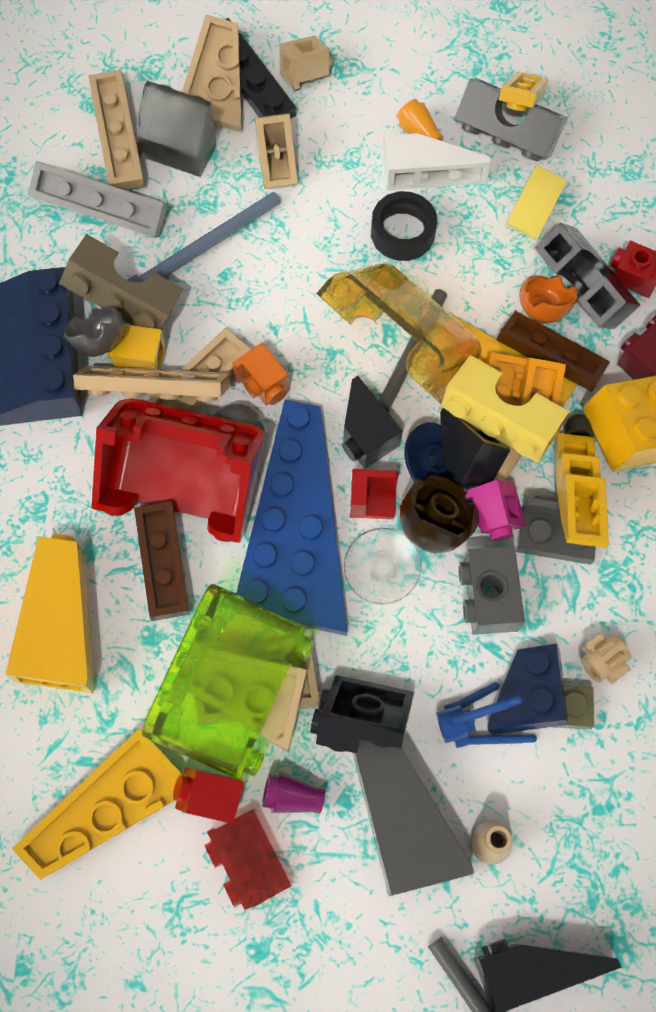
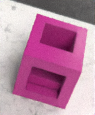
[465,480,526,541]

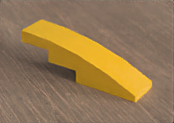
[554,433,609,548]

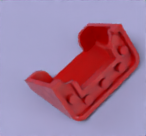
[91,398,265,543]

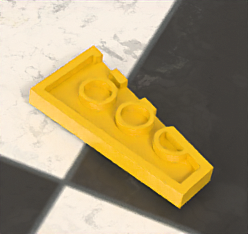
[12,728,183,880]

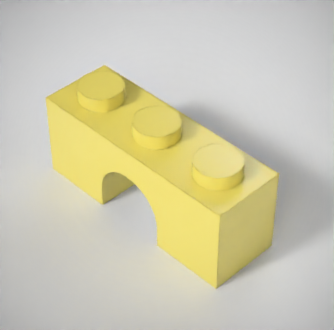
[441,355,569,463]

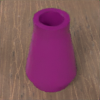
[262,772,325,814]

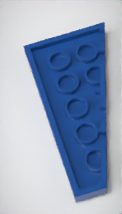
[233,400,347,636]

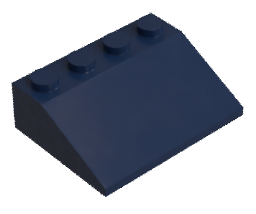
[0,267,82,426]

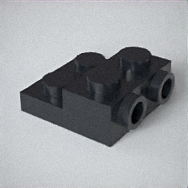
[310,675,414,754]

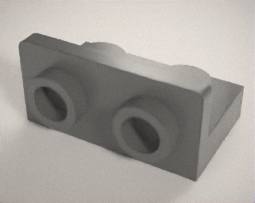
[516,495,596,565]

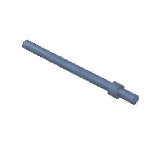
[127,192,280,282]

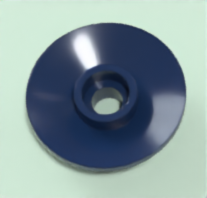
[404,422,460,486]

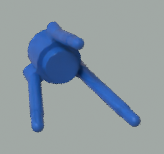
[436,682,537,748]

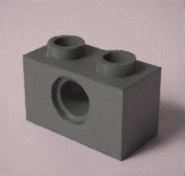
[458,546,525,635]

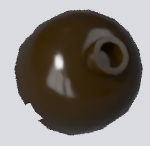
[400,475,479,554]

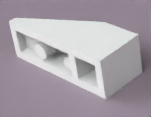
[382,133,491,191]

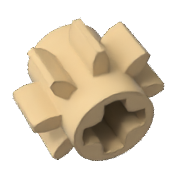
[581,633,631,684]

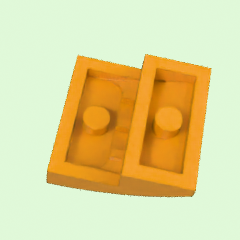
[486,352,566,406]

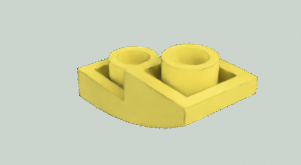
[505,164,567,241]

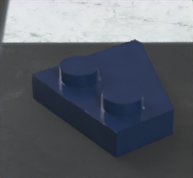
[487,643,569,735]

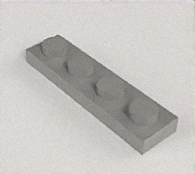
[28,161,168,237]

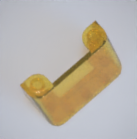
[316,263,482,404]

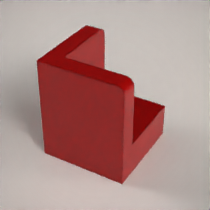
[350,469,398,520]

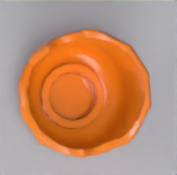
[519,275,578,324]

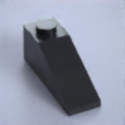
[474,938,622,1012]

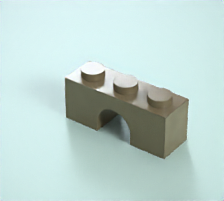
[59,234,183,329]

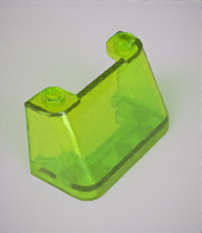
[142,584,314,783]

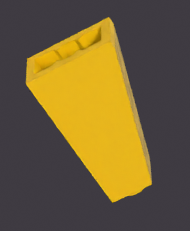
[6,534,95,694]

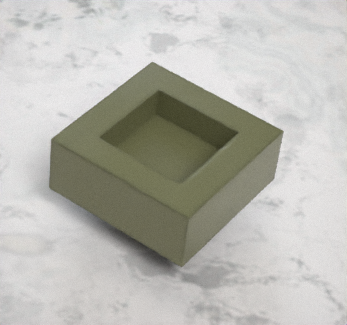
[555,685,594,729]

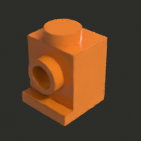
[232,343,289,406]

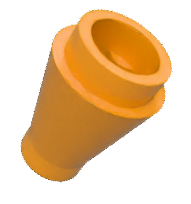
[396,99,444,141]

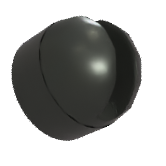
[564,413,594,438]

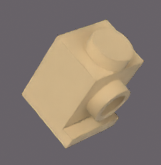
[279,36,332,90]

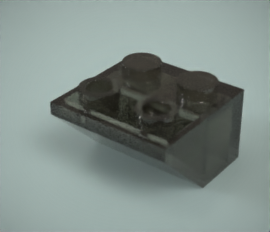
[135,80,217,178]

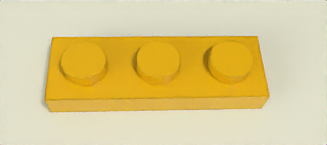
[499,71,549,111]

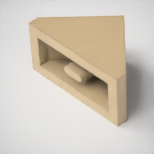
[255,113,298,189]

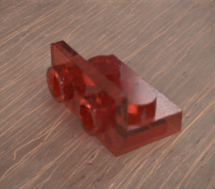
[204,809,292,911]

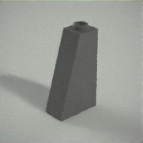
[352,740,475,896]

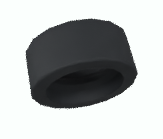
[371,191,437,261]

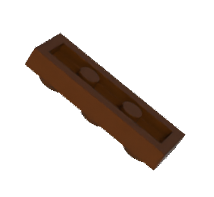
[497,311,610,392]
[134,501,190,621]

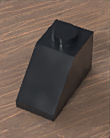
[342,376,403,469]
[440,408,511,488]

